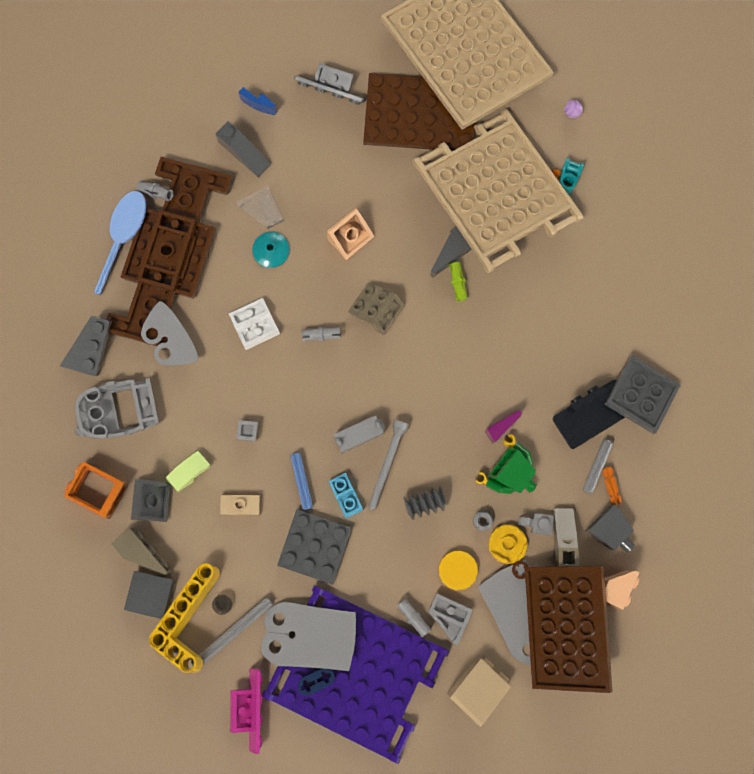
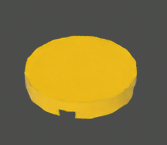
[488,525,528,564]
[438,551,478,590]

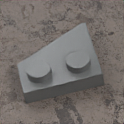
[428,593,473,646]

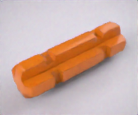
[602,467,622,505]

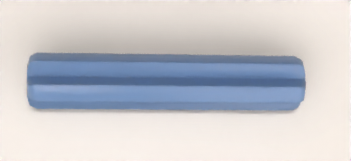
[290,453,313,510]

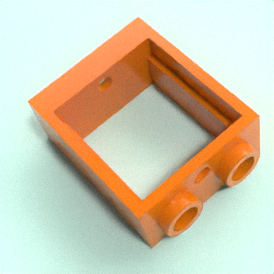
[64,462,129,519]

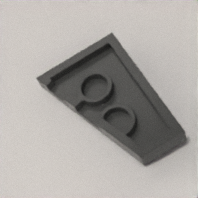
[60,316,112,376]

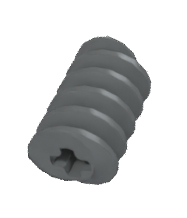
[403,486,446,520]

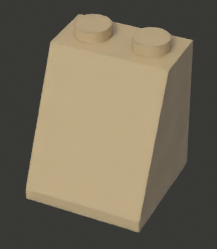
[447,657,511,727]

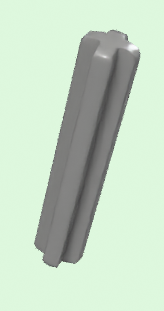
[583,439,613,494]

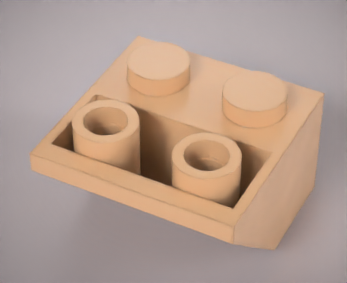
[604,570,639,610]

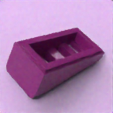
[485,410,523,444]

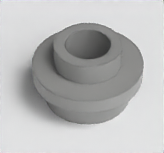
[473,511,493,531]

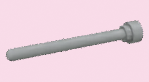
[369,420,409,510]

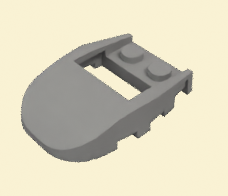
[75,378,160,439]

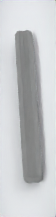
[191,597,273,666]

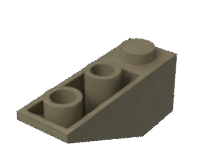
[554,508,579,567]
[111,528,171,575]

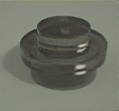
[212,595,232,615]

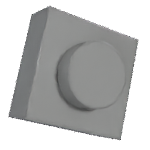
[236,420,259,442]

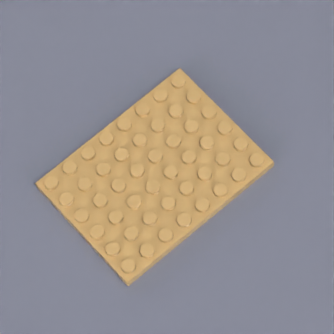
[381,0,554,130]

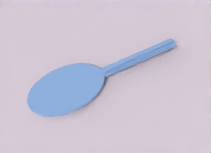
[94,191,146,295]

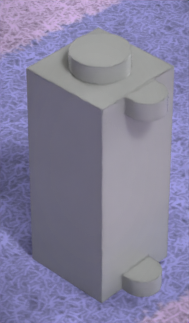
[333,415,385,454]

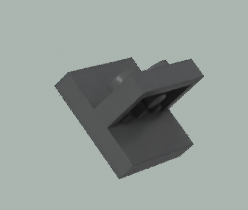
[131,479,171,522]

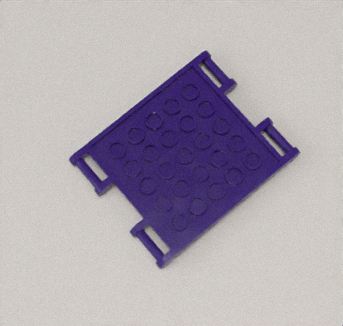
[262,585,450,764]

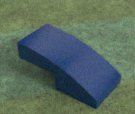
[239,87,277,115]

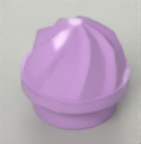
[564,100,583,118]

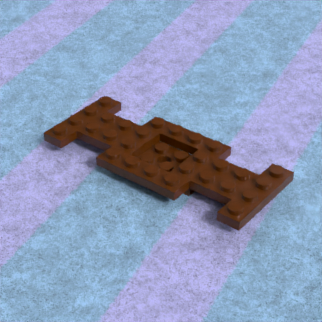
[106,157,232,350]

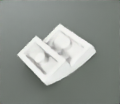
[229,298,280,350]

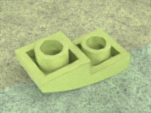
[166,451,210,492]

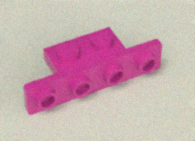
[230,668,263,754]

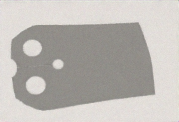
[478,560,531,665]
[262,602,356,671]

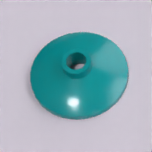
[252,232,290,268]

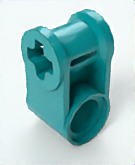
[559,157,584,195]

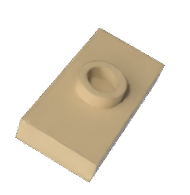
[220,495,260,515]

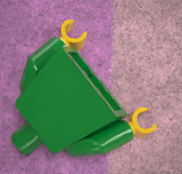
[475,434,537,494]

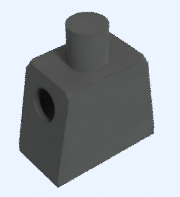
[585,504,635,553]

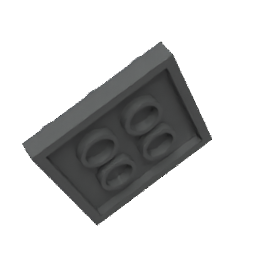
[604,355,681,434]
[277,509,352,585]

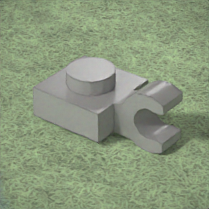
[518,513,554,535]

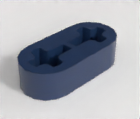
[298,668,335,695]

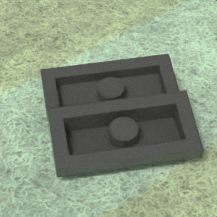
[124,571,175,619]

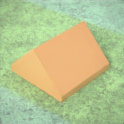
[327,208,375,260]

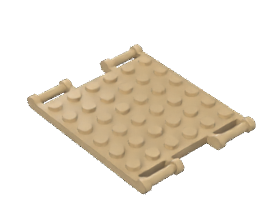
[412,109,583,274]

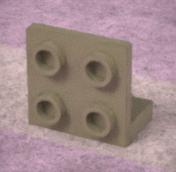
[348,282,405,335]

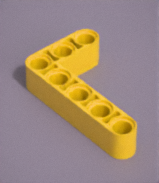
[149,563,220,673]

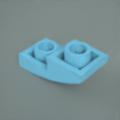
[328,473,364,519]

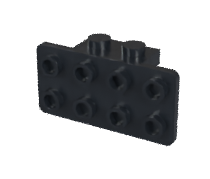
[552,380,625,449]

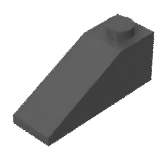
[215,121,271,178]
[430,226,472,278]

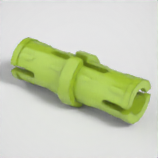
[449,262,468,302]

